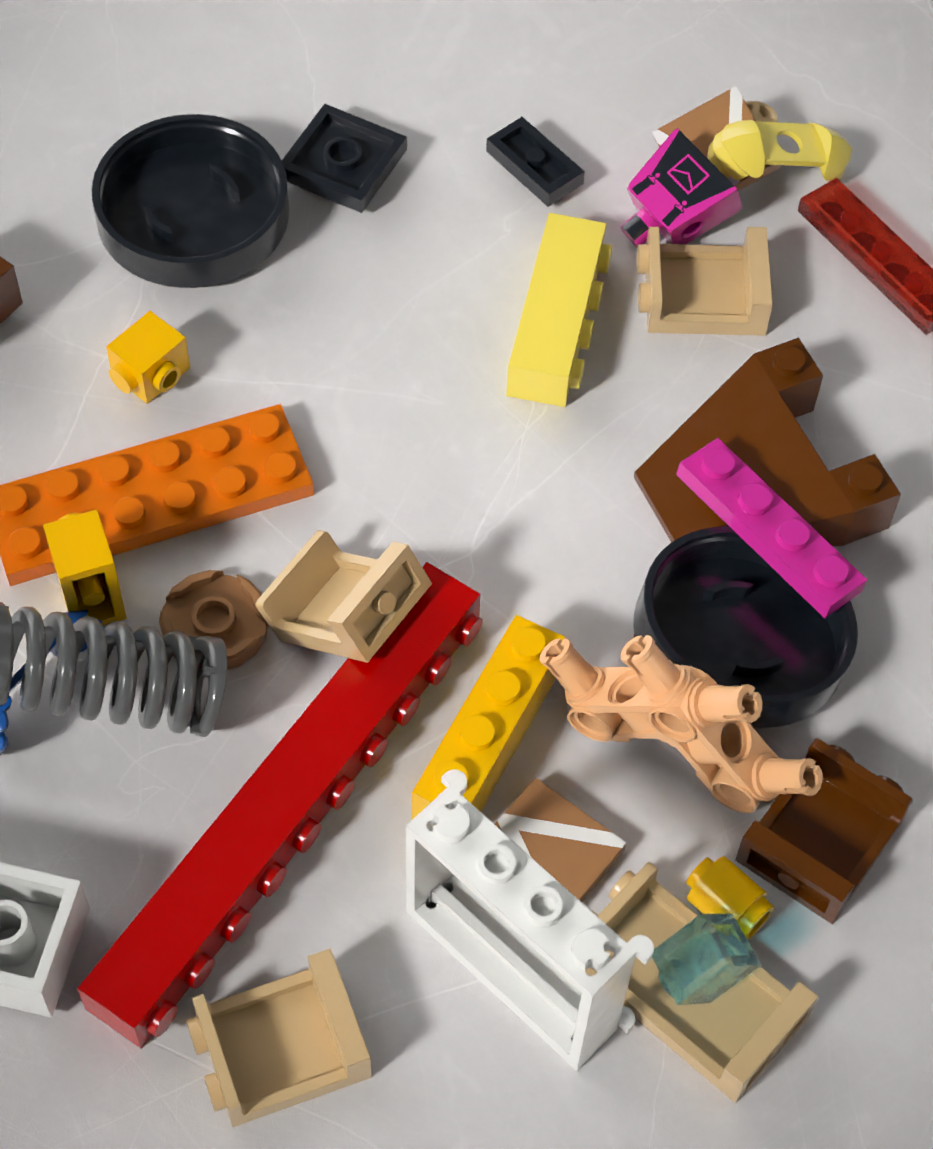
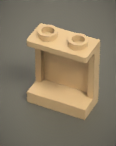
[637,227,773,336]
[256,530,432,663]
[186,948,372,1127]

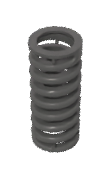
[0,602,227,737]

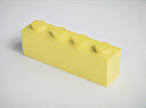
[506,213,613,407]

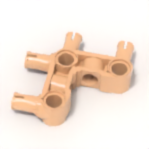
[540,635,823,813]

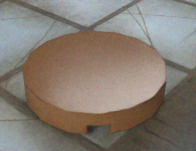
[159,570,268,670]

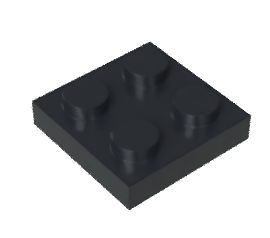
[282,103,407,213]

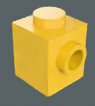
[106,311,190,404]

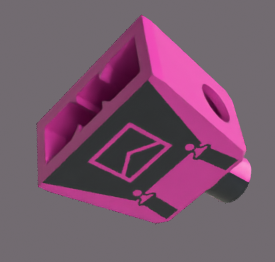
[620,128,743,248]

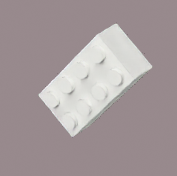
[0,862,90,1018]

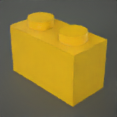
[43,509,127,626]

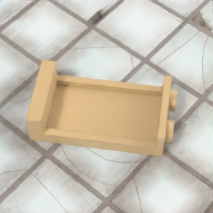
[585,862,819,1103]

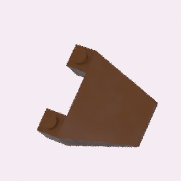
[634,337,901,547]

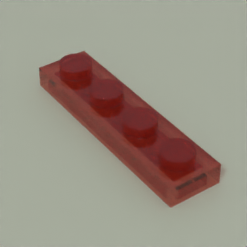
[798,177,933,335]

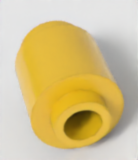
[686,856,775,942]

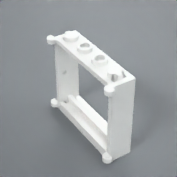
[406,769,654,1071]

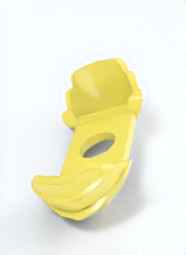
[708,120,852,184]

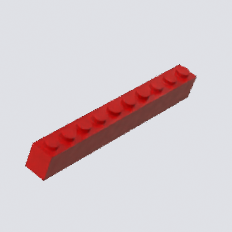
[77,562,483,1049]

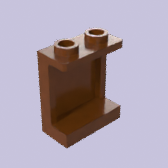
[735,738,913,925]

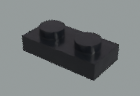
[486,116,585,207]

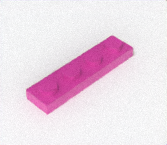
[676,438,868,618]

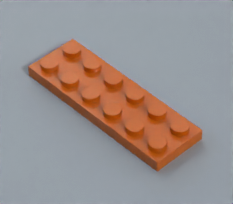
[0,404,314,586]

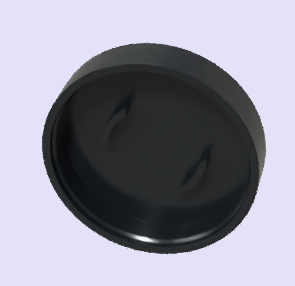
[91,114,289,288]
[633,526,858,728]

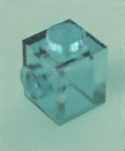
[652,914,761,1005]

